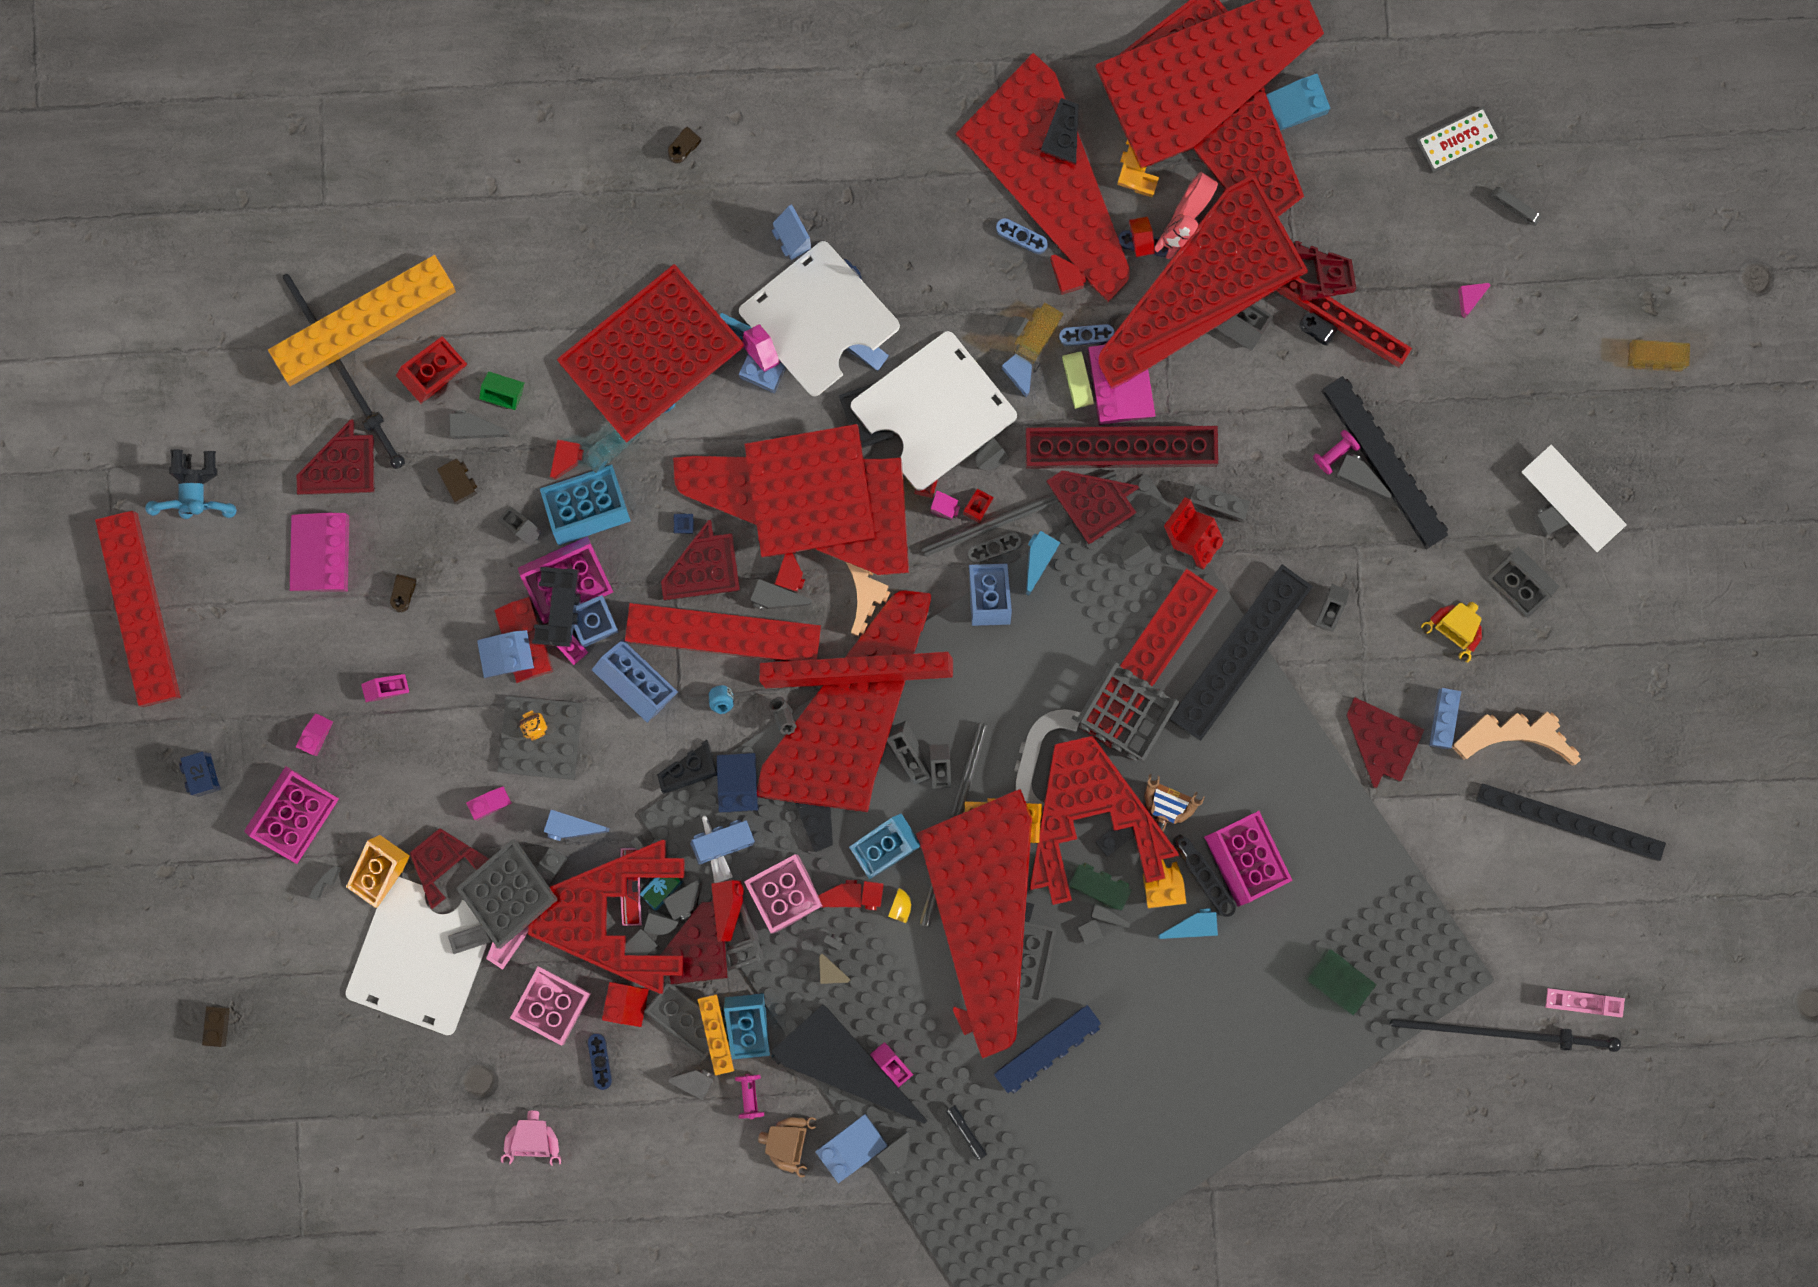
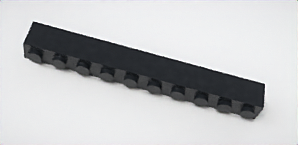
[1321,376,1448,550]

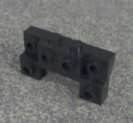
[532,567,581,648]

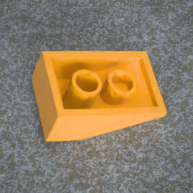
[346,835,410,908]

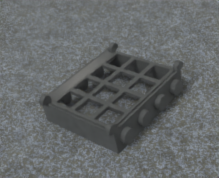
[1072,661,1179,762]

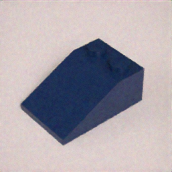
[717,753,759,813]

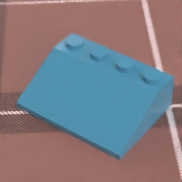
[540,465,631,546]

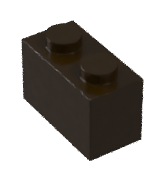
[437,458,478,505]
[202,1006,230,1047]

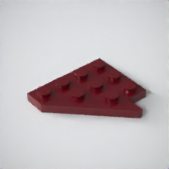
[296,419,375,495]
[1046,470,1139,545]
[661,520,740,601]
[1346,697,1425,789]
[660,901,728,985]

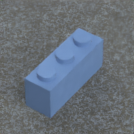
[1429,688,1461,749]
[690,820,755,865]

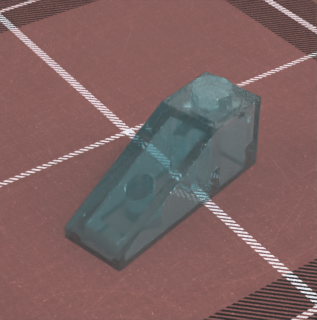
[583,430,641,473]

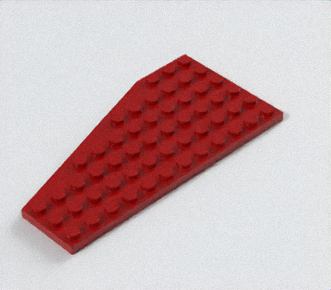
[1095,0,1324,169]
[1119,0,1304,217]

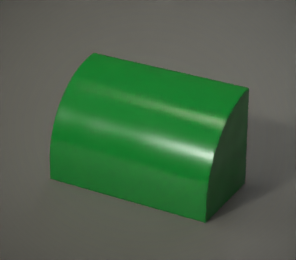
[479,371,525,410]

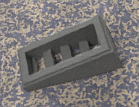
[1091,902,1130,928]

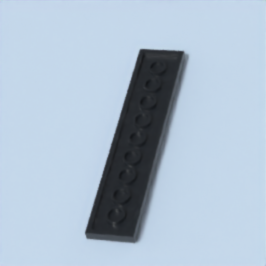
[1169,564,1313,741]

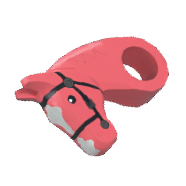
[1154,172,1218,259]

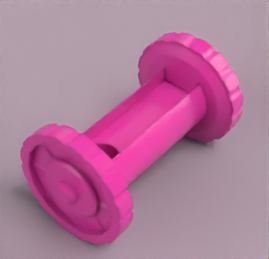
[1313,430,1360,475]
[735,1074,764,1119]

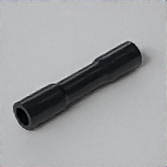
[946,1105,987,1161]

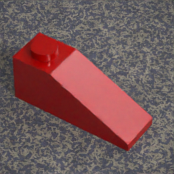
[711,880,744,942]
[818,880,861,907]

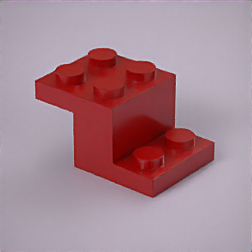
[1164,497,1224,569]

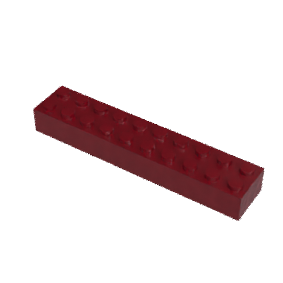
[1025,426,1219,469]

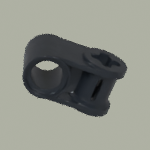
[1299,313,1338,346]

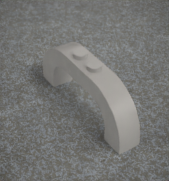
[1014,709,1081,822]

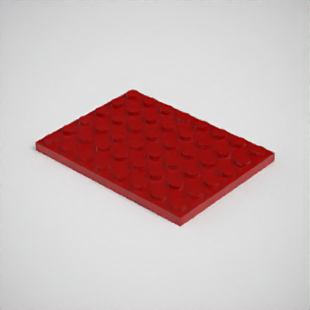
[556,264,745,443]

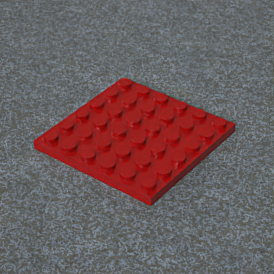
[744,424,876,558]

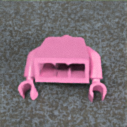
[501,1110,561,1166]

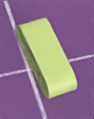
[1062,351,1094,409]

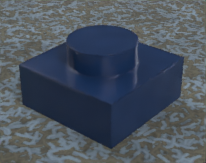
[674,514,693,534]

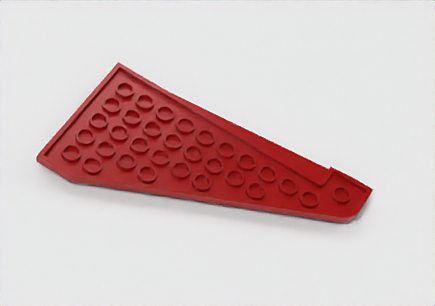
[956,53,1130,302]
[1098,174,1308,390]
[673,456,909,575]
[757,590,931,812]
[916,789,1032,1059]

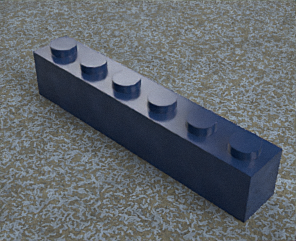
[994,1004,1101,1094]

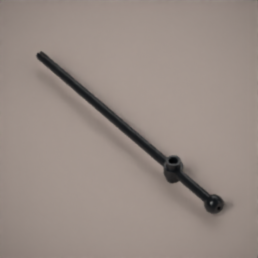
[283,274,405,469]
[1390,1019,1621,1052]

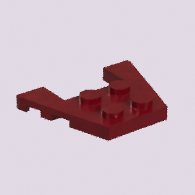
[1294,241,1356,301]
[410,828,489,909]

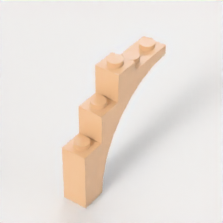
[846,562,890,637]
[1452,712,1581,766]

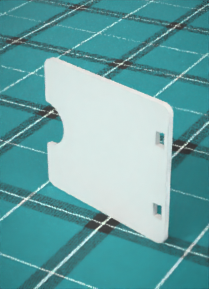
[739,241,900,396]
[851,331,1017,491]
[346,877,488,1035]

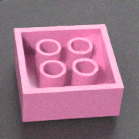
[744,854,822,933]
[510,966,591,1046]

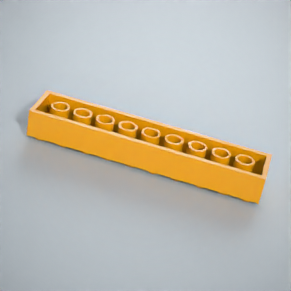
[268,255,456,387]

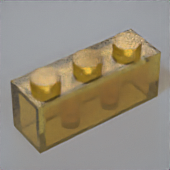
[1014,302,1064,364]
[1628,340,1690,372]

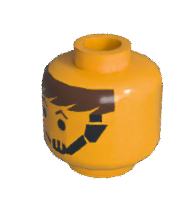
[519,711,548,741]

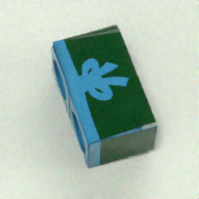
[640,878,683,910]

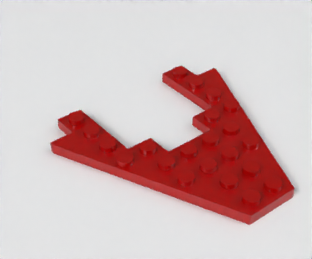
[1029,736,1179,905]
[528,840,685,994]

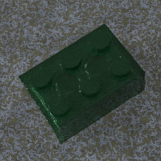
[1068,863,1132,911]
[1304,949,1377,1016]

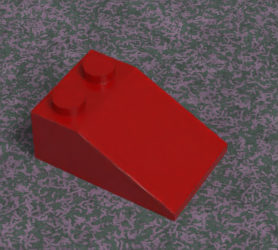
[396,336,468,404]

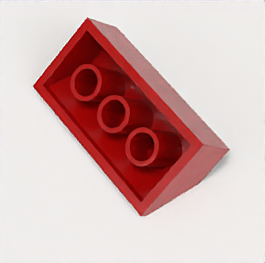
[494,597,554,683]

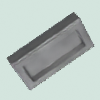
[448,925,491,954]

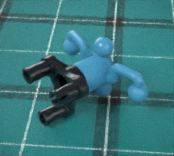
[145,449,237,519]

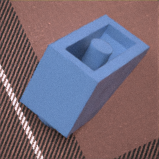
[1001,351,1032,397]

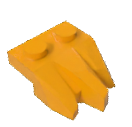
[1143,859,1186,908]

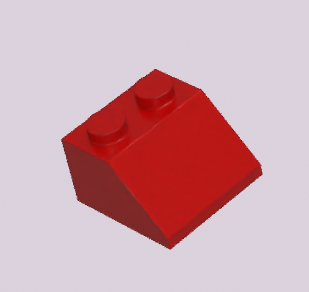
[602,982,649,1027]

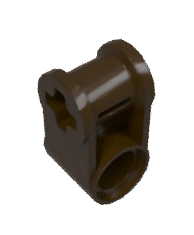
[668,126,702,164]
[390,574,417,613]

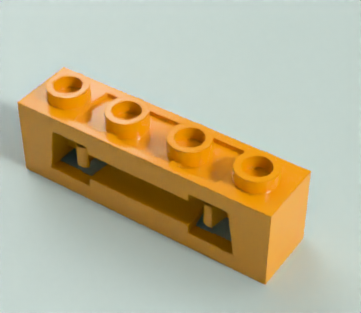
[698,994,734,1076]

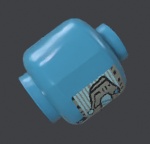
[709,685,734,714]

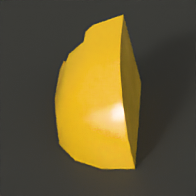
[888,888,911,923]

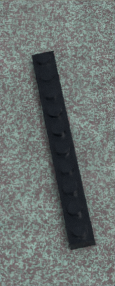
[1476,783,1666,861]

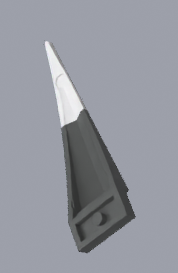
[702,816,764,971]

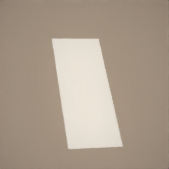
[1522,445,1627,552]

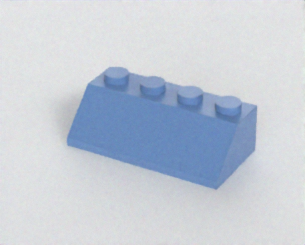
[592,639,678,723]

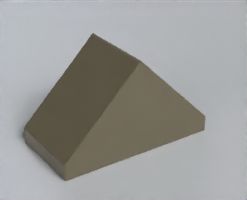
[819,953,851,984]

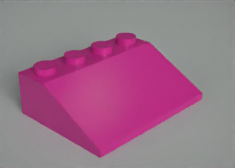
[1087,345,1156,425]
[290,513,349,592]
[518,536,613,624]
[244,766,339,864]
[1204,811,1293,907]

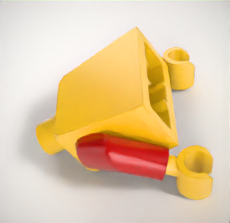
[1421,602,1482,662]

